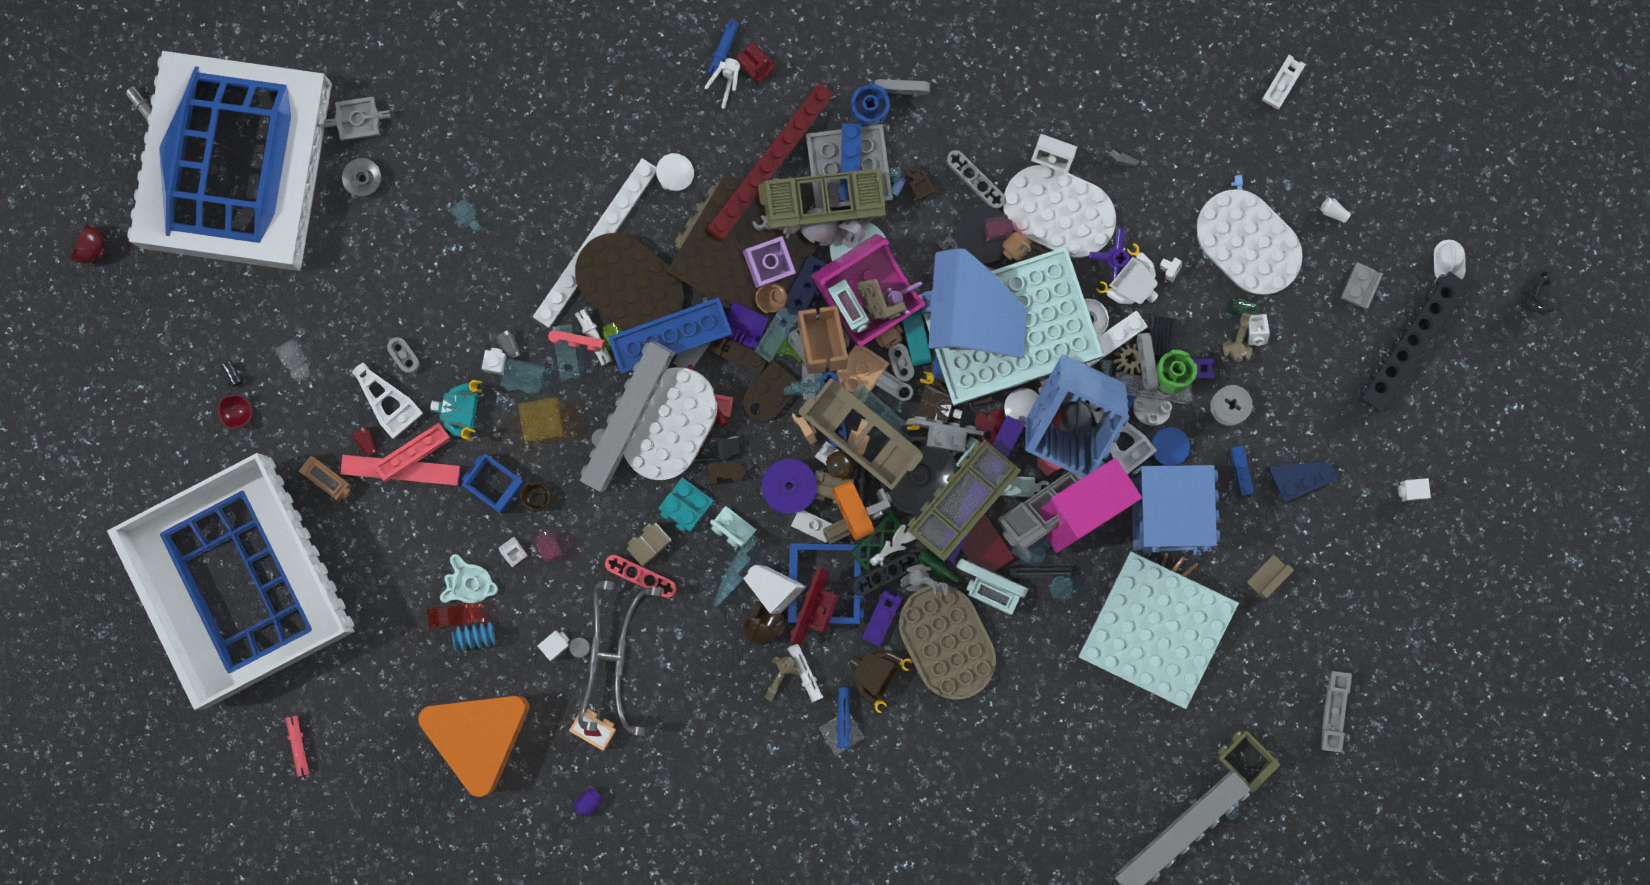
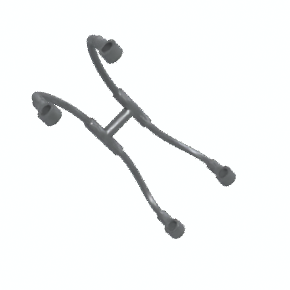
[578,581,662,736]

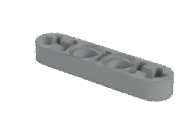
[947,150,1005,210]

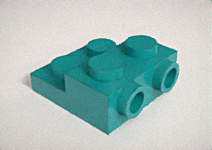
[658,478,714,533]

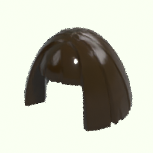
[743,601,788,646]

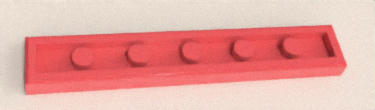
[340,455,460,486]

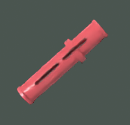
[285,715,310,777]

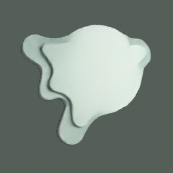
[440,554,498,604]

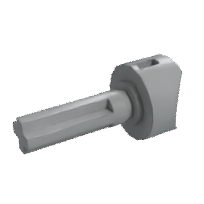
[838,217,875,248]

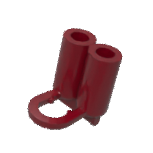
[735,42,775,82]

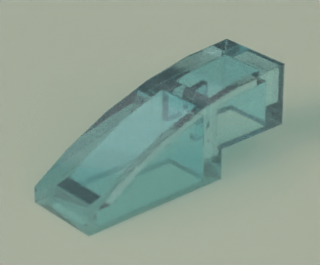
[853,384,907,433]

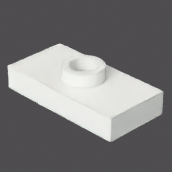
[791,510,831,543]

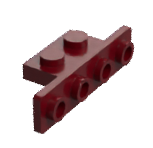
[790,567,839,646]

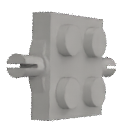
[324,97,391,141]

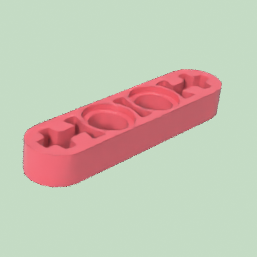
[605,555,677,598]

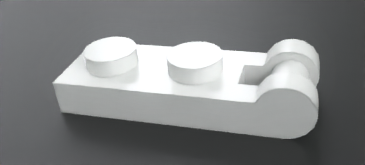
[1262,55,1306,109]

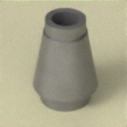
[495,330,520,360]

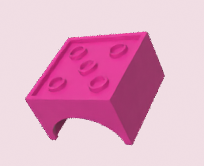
[811,234,926,347]
[1036,458,1142,553]

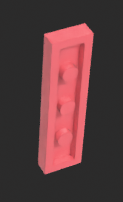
[373,423,451,483]

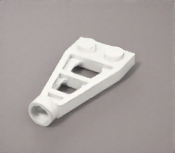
[352,363,424,439]
[1087,403,1157,474]

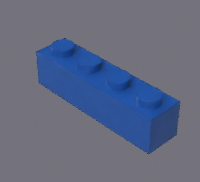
[1230,446,1254,497]

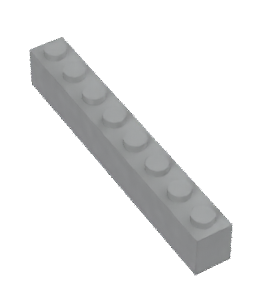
[580,341,675,492]
[1115,769,1251,885]

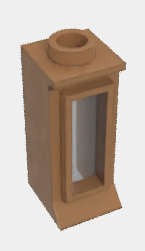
[299,456,352,501]

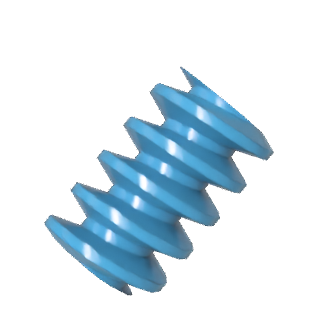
[452,622,495,652]

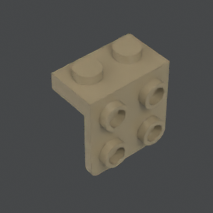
[857,279,906,320]

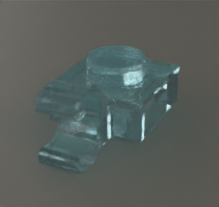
[450,198,481,233]

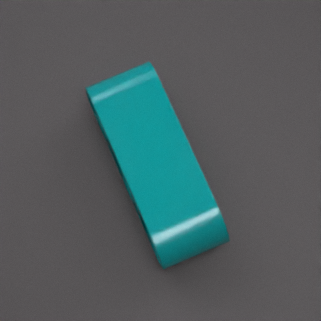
[902,309,932,367]

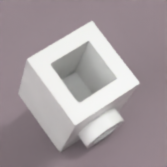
[482,348,507,376]

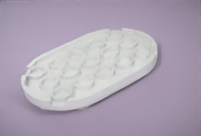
[1003,165,1116,258]
[1197,190,1302,295]
[624,367,717,480]

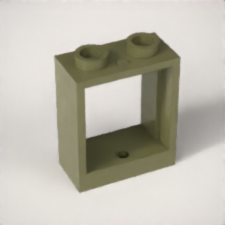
[1216,730,1281,793]

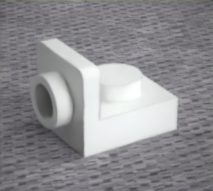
[1248,314,1270,346]

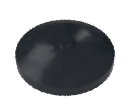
[880,436,958,515]

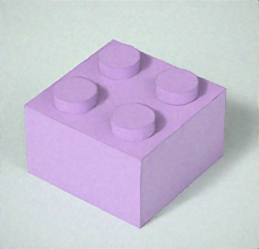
[743,236,796,288]

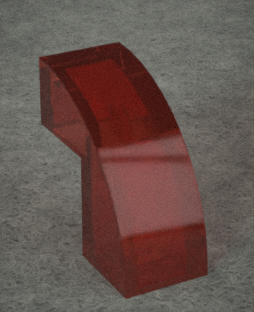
[427,602,484,629]

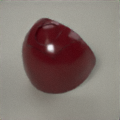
[218,394,252,429]

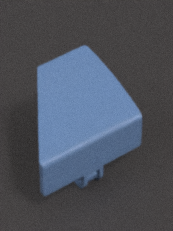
[921,249,1027,358]

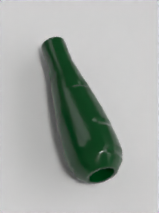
[917,549,960,584]

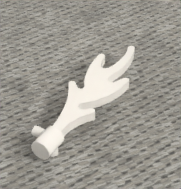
[870,525,921,566]

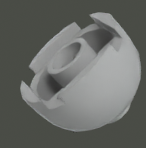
[800,207,839,246]

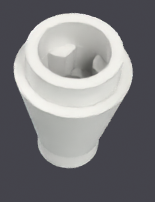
[1320,197,1351,223]

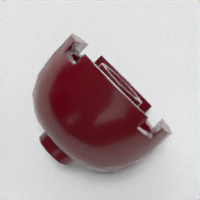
[69,224,106,264]

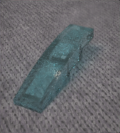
[713,534,760,608]

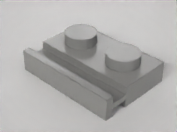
[1341,262,1383,310]

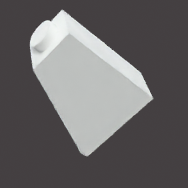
[743,565,806,614]

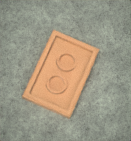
[833,344,890,412]

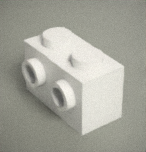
[1031,134,1077,174]

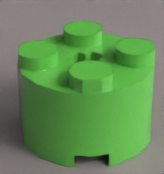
[1156,350,1197,394]

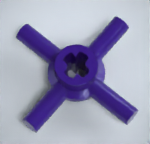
[1089,229,1136,281]

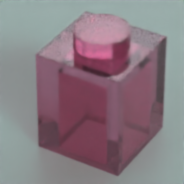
[982,215,1014,242]
[534,531,564,563]

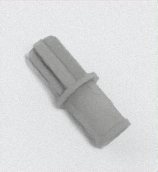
[126,86,152,122]

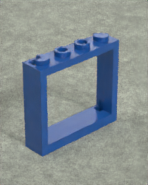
[788,543,865,624]

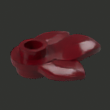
[975,409,1003,445]

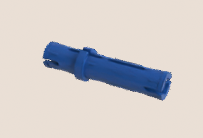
[707,20,740,77]
[836,688,852,749]

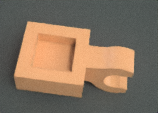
[792,413,817,445]
[847,419,870,455]

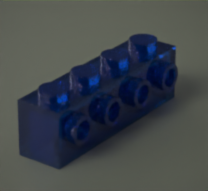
[773,255,828,334]

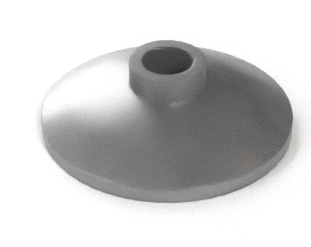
[342,158,381,197]

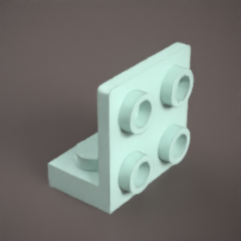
[710,506,756,549]

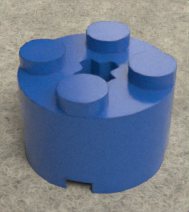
[851,84,890,126]

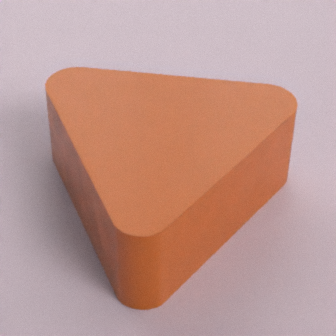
[418,696,529,797]

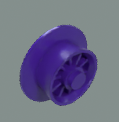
[762,459,817,514]

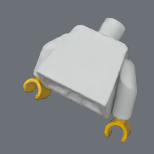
[1096,244,1158,304]

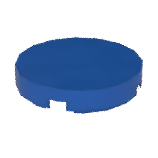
[1151,427,1190,466]

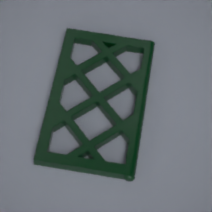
[850,512,906,579]

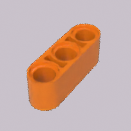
[832,481,874,541]

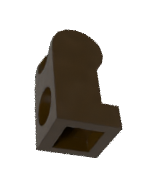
[709,463,745,485]

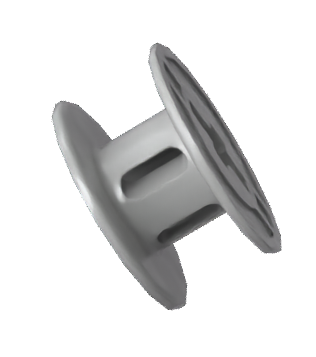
[1210,385,1252,426]

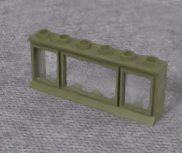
[908,440,1021,562]

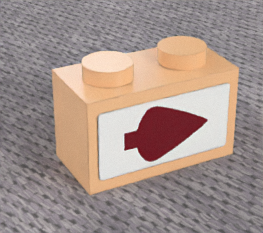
[569,708,617,751]

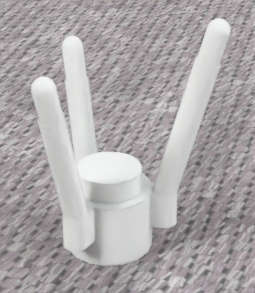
[704,58,740,109]

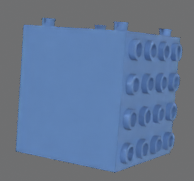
[1025,354,1130,478]
[1131,465,1220,556]

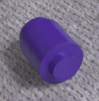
[574,787,603,817]

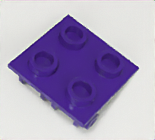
[727,302,769,349]

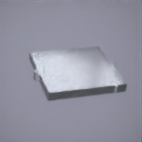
[819,714,865,756]

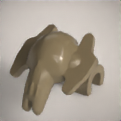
[1223,313,1252,362]
[764,657,799,701]

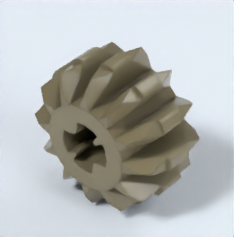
[1113,343,1141,376]

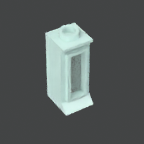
[828,279,870,333]
[966,577,1020,615]

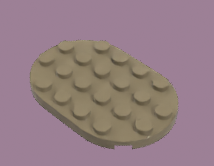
[899,586,996,699]

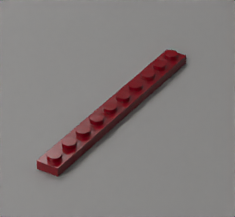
[707,83,834,241]

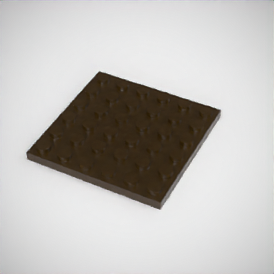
[666,171,820,332]

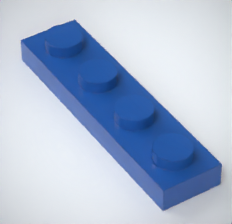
[840,123,862,201]

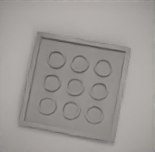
[806,124,893,209]

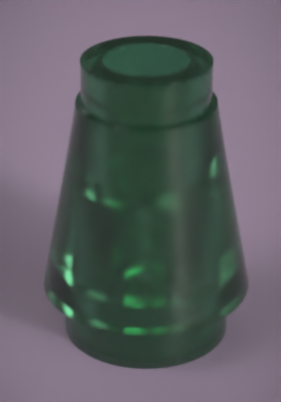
[1228,297,1259,317]

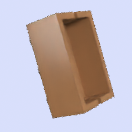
[797,306,848,374]

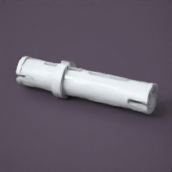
[575,309,613,366]
[787,644,823,702]

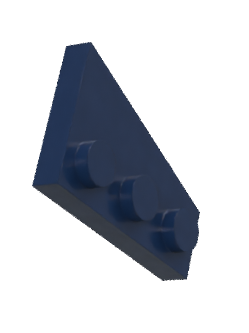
[1267,461,1338,503]

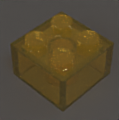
[518,397,565,445]

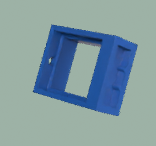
[462,454,525,514]

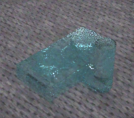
[784,373,823,395]

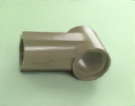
[822,519,851,544]

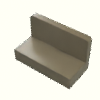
[1247,555,1294,599]

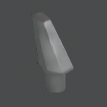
[1109,149,1140,167]

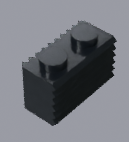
[1145,316,1175,358]

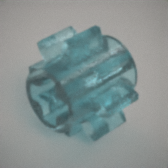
[1049,576,1075,600]

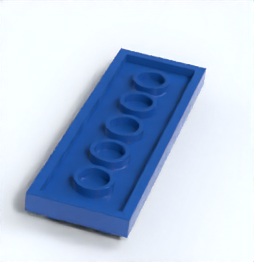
[608,297,732,375]

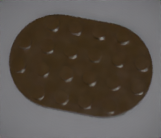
[575,233,684,330]

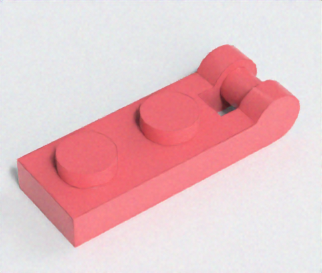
[548,330,606,352]

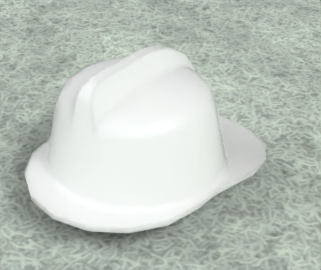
[1434,240,1466,279]

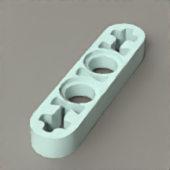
[957,558,1029,598]

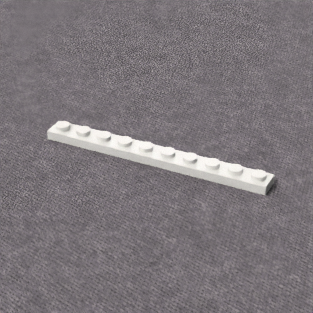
[533,158,656,329]

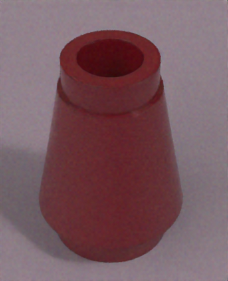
[352,426,377,456]

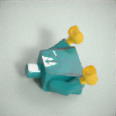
[430,380,482,441]

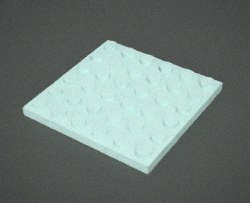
[1079,551,1239,709]

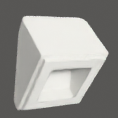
[499,537,528,567]

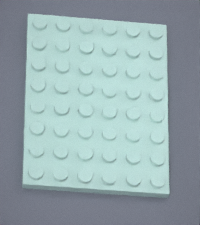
[918,247,1103,406]

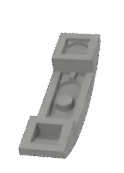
[1321,671,1352,752]

